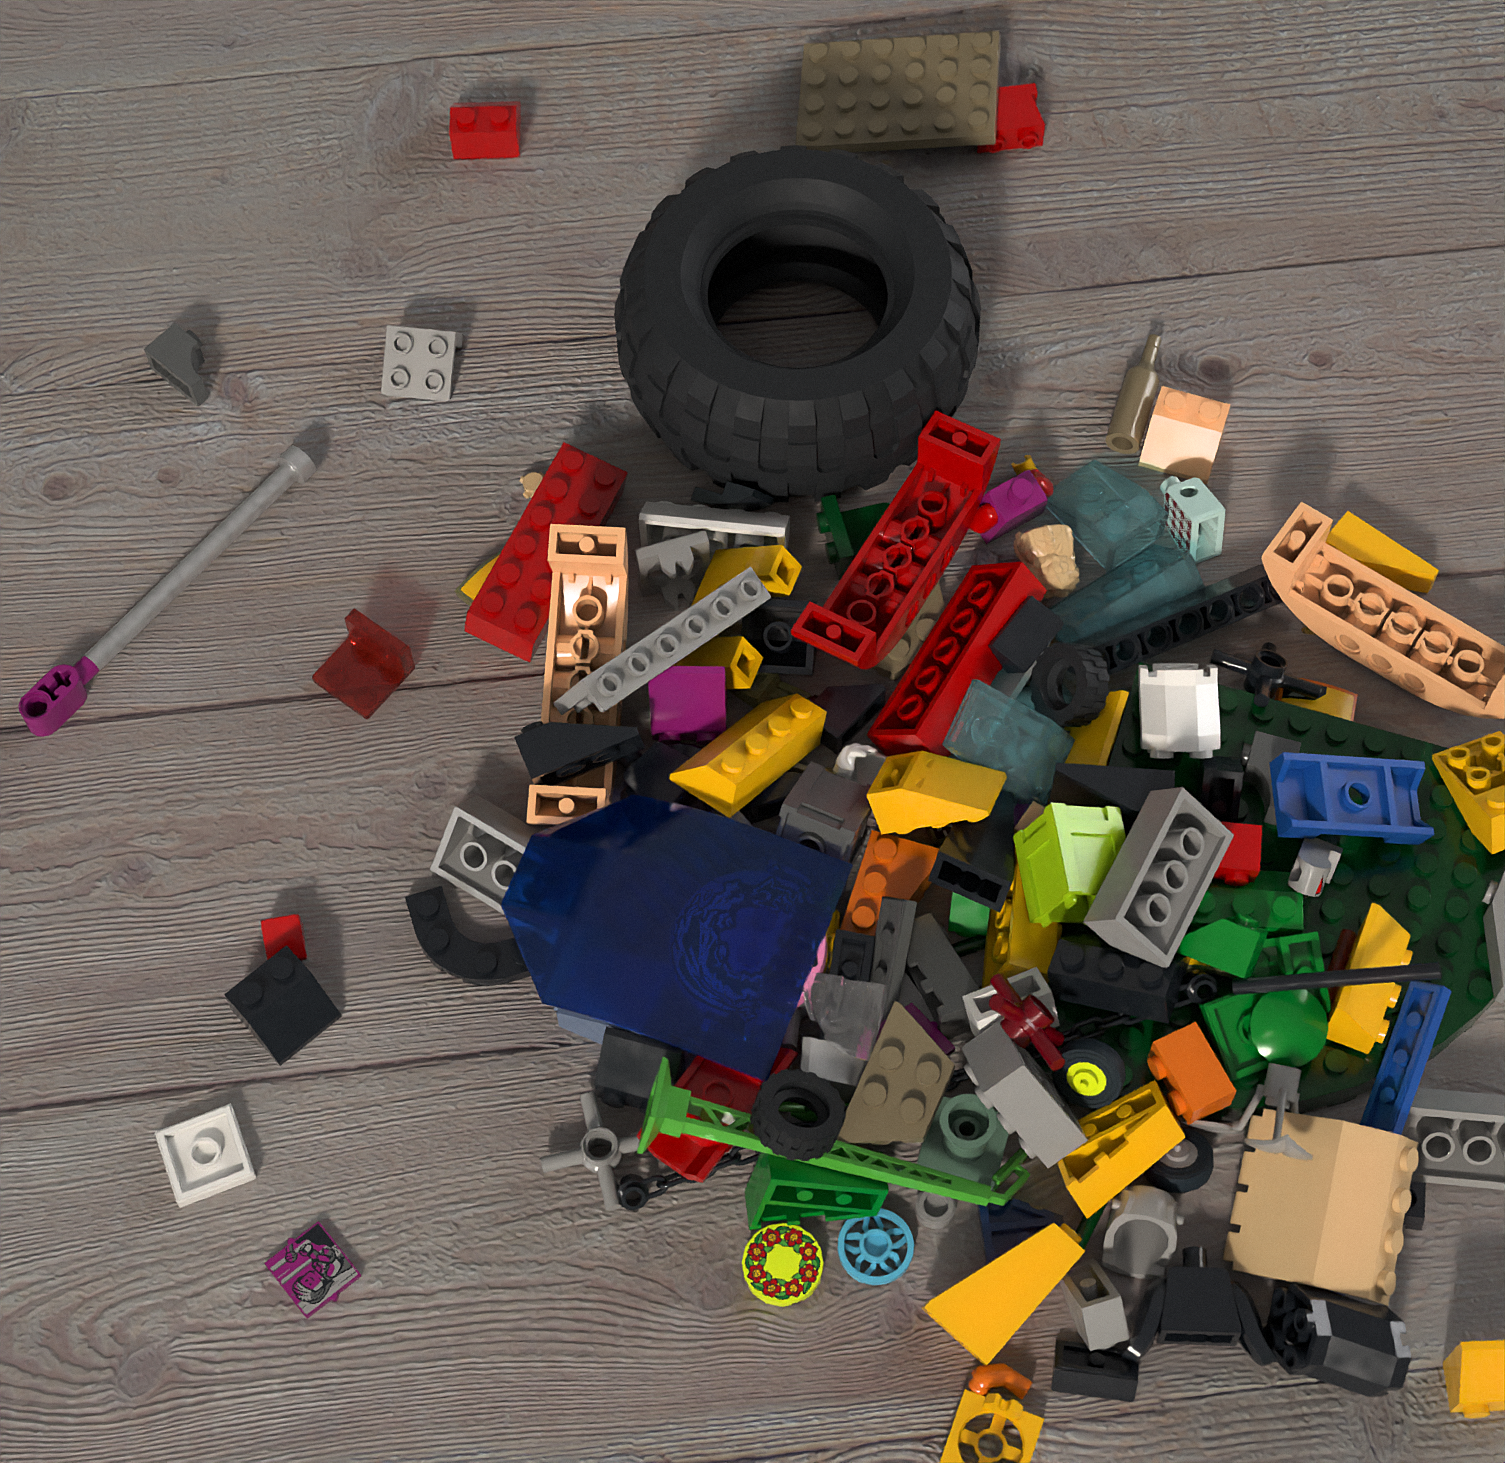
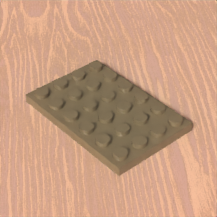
[795,31,1000,152]

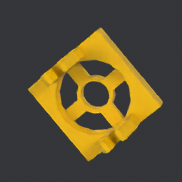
[939,1389,1044,1463]

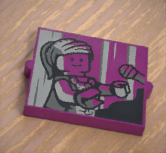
[264,1221,362,1319]

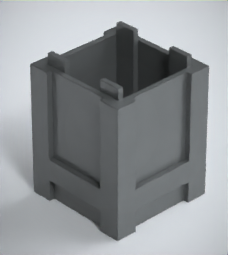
[764,761,872,895]

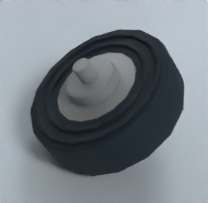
[1143,1127,1214,1193]

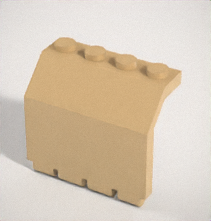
[1223,1109,1419,1306]

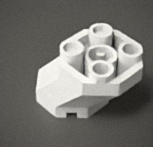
[1138,663,1220,758]

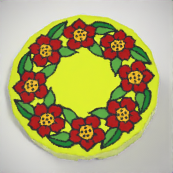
[742,1223,824,1307]

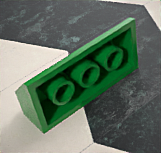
[1186,870,1304,939]

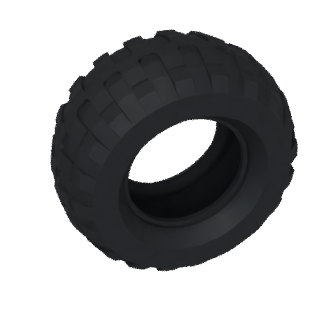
[614,145,981,502]

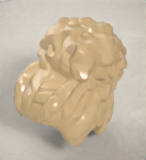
[1014,524,1080,599]

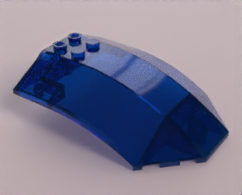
[501,795,853,1081]

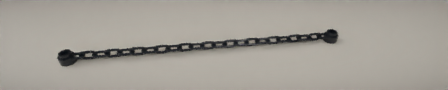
[617,969,1218,1211]

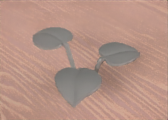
[1175,1063,1313,1160]

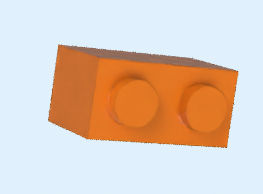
[1147,1022,1237,1125]

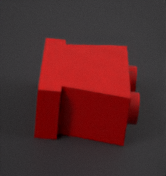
[977,83,1045,153]

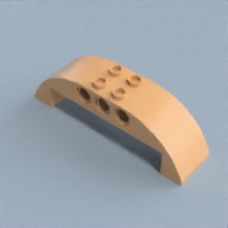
[1261,502,1505,719]
[527,524,629,828]

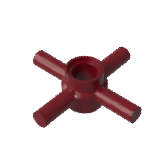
[989,973,1065,1071]

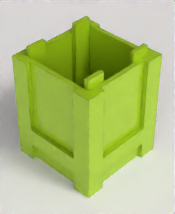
[1013,803,1126,927]

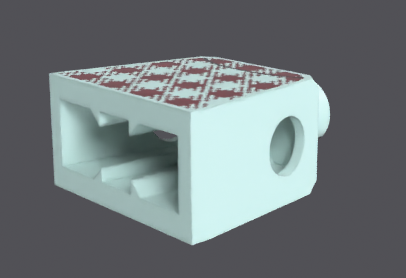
[1160,476,1226,566]

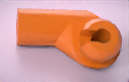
[968,1363,1033,1400]

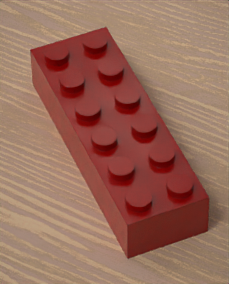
[464,442,628,663]
[867,562,1047,757]

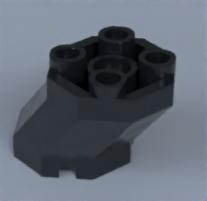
[1263,1283,1412,1397]

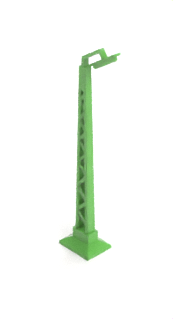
[636,1057,1030,1206]

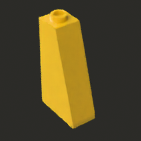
[921,1223,1085,1365]

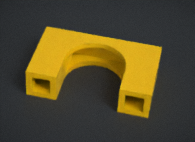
[672,545,802,689]

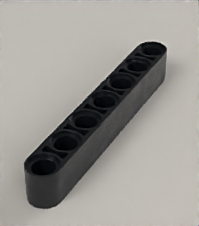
[1067,564,1283,675]

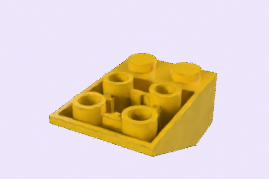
[1432,731,1505,854]
[866,751,1007,834]

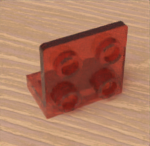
[312,608,415,719]

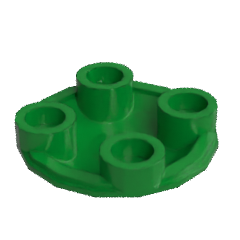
[1248,990,1329,1067]

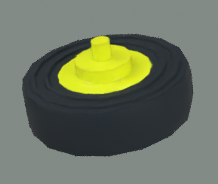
[1052,1038,1126,1108]

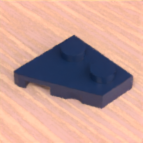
[977,1198,1064,1264]

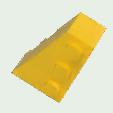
[1057,1080,1186,1219]

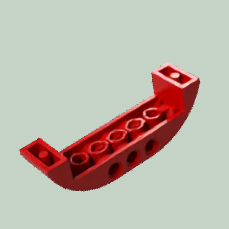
[791,411,1001,670]

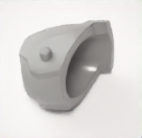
[1103,1185,1184,1280]

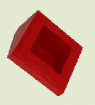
[261,914,307,961]

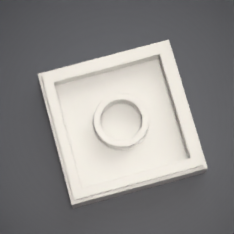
[154,1103,257,1208]

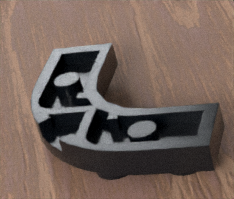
[405,886,548,986]

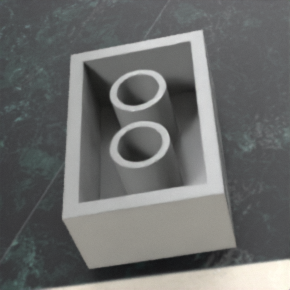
[961,1019,1088,1168]

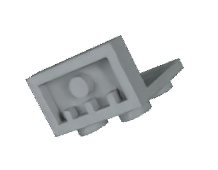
[381,325,463,402]

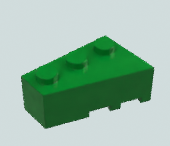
[744,1151,889,1230]

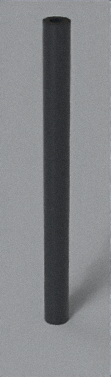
[1232,962,1442,995]

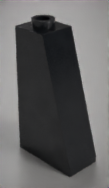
[928,789,1014,912]

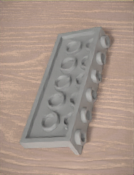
[553,566,771,715]

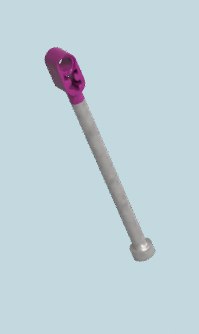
[18,445,316,737]

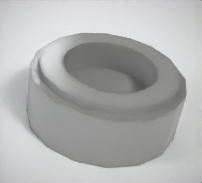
[915,1191,956,1229]

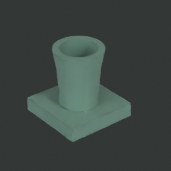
[917,1093,1009,1192]

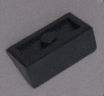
[988,596,1064,674]
[1051,1339,1139,1402]

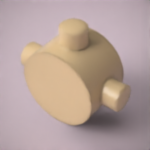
[519,472,544,499]

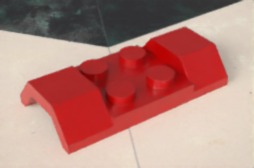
[637,1010,798,1183]

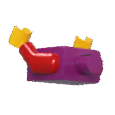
[969,455,1054,545]

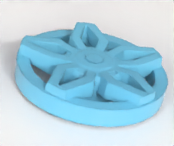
[837,1208,914,1285]

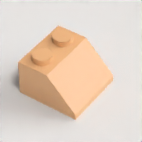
[1138,386,1231,485]

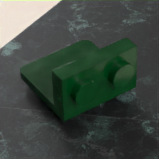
[816,495,890,580]

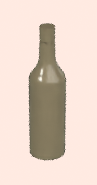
[1105,334,1162,454]

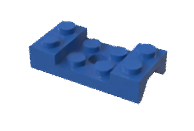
[1269,752,1434,845]

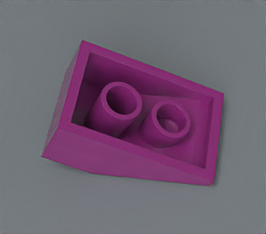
[648,666,728,746]

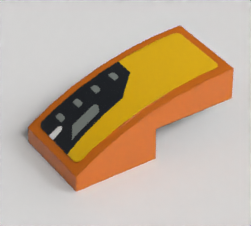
[1275,677,1358,722]

